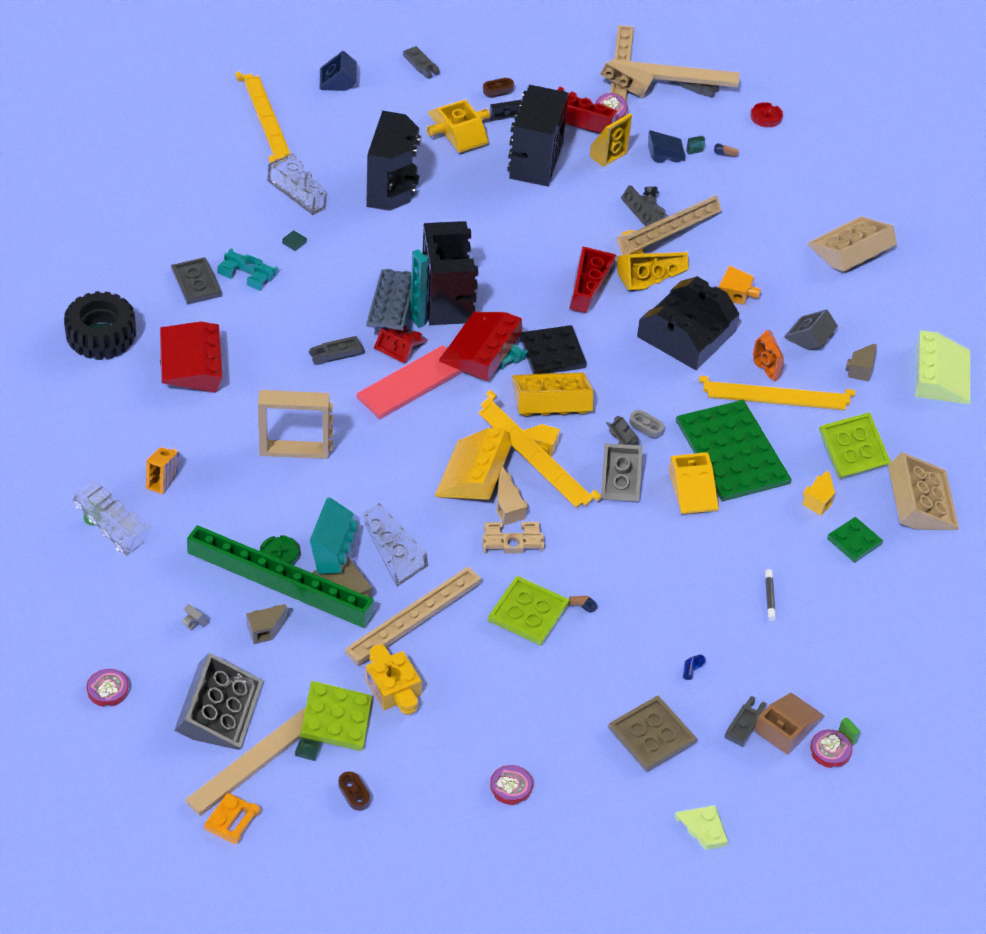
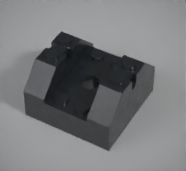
[366,110,422,211]
[637,276,740,371]

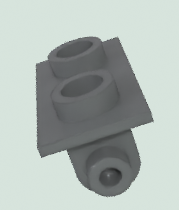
[606,416,639,445]

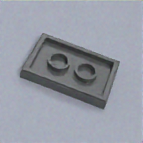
[171,257,222,305]

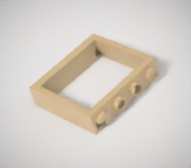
[258,390,333,459]

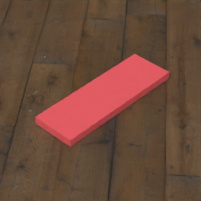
[356,345,463,420]

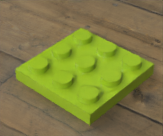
[818,412,891,479]
[488,575,570,646]
[299,680,372,751]

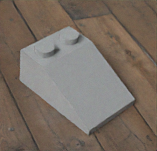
[601,443,643,502]

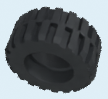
[64,291,136,360]

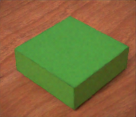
[838,717,861,746]

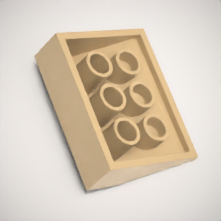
[808,216,897,272]
[888,452,959,530]

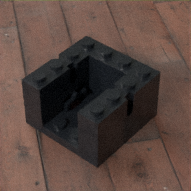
[507,84,569,187]
[422,221,478,326]

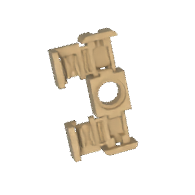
[482,522,544,554]

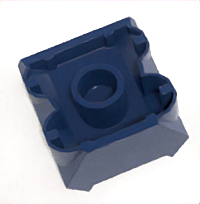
[648,130,685,163]

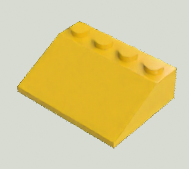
[512,372,593,416]
[435,428,511,500]

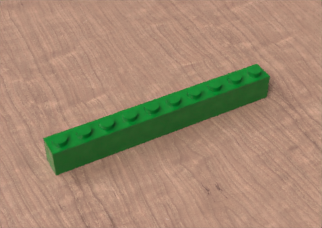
[187,525,374,628]

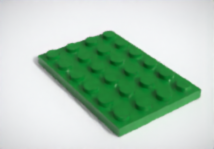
[676,399,792,502]

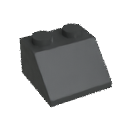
[784,309,838,350]

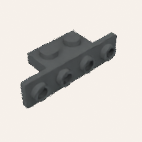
[621,185,668,226]

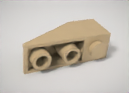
[600,62,654,98]
[496,466,528,526]

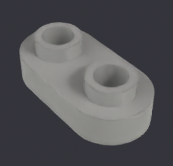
[629,410,664,438]

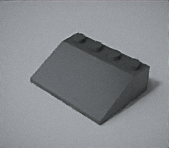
[174,653,263,750]

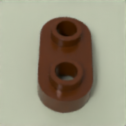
[482,77,514,97]
[338,771,370,811]

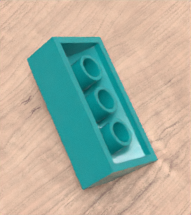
[310,497,359,574]

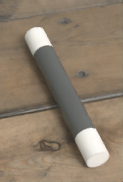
[765,569,776,621]

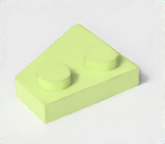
[675,805,728,850]

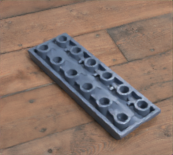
[366,269,411,331]

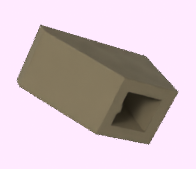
[246,604,287,645]

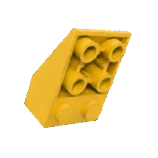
[668,452,719,514]

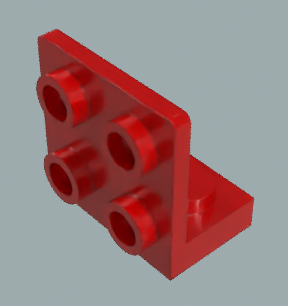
[374,325,427,363]

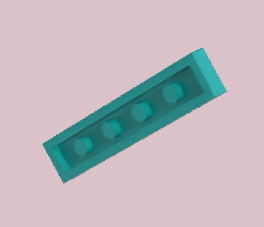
[410,249,429,328]

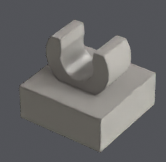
[182,603,208,631]

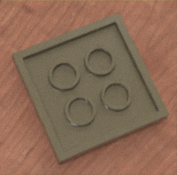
[608,695,697,772]

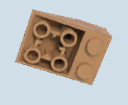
[754,692,825,755]

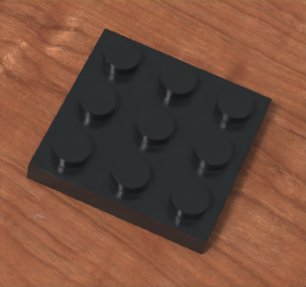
[520,325,587,374]

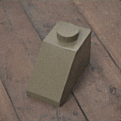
[845,344,877,382]

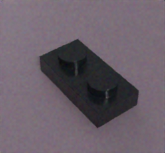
[490,99,522,121]

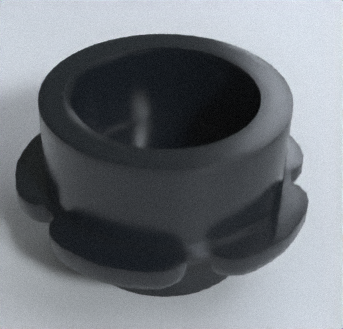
[643,186,659,198]

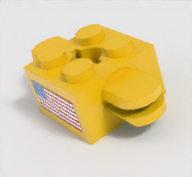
[365,645,422,715]

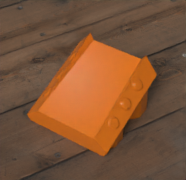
[752,330,784,382]

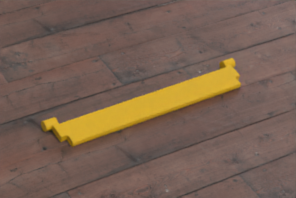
[235,71,291,166]
[699,375,855,410]
[478,390,602,508]

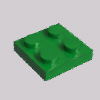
[827,516,883,563]

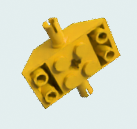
[426,99,490,153]

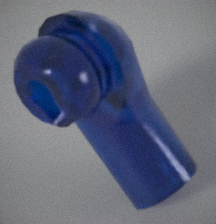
[683,654,706,680]

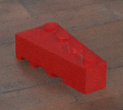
[557,86,617,133]
[569,246,617,313]

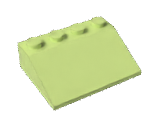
[915,330,970,404]

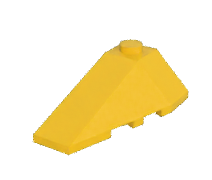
[616,252,689,290]

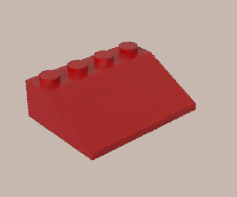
[439,312,522,381]
[160,321,222,393]

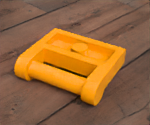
[204,792,261,844]

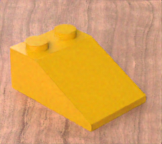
[590,113,632,167]

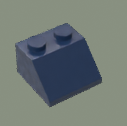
[319,50,357,91]

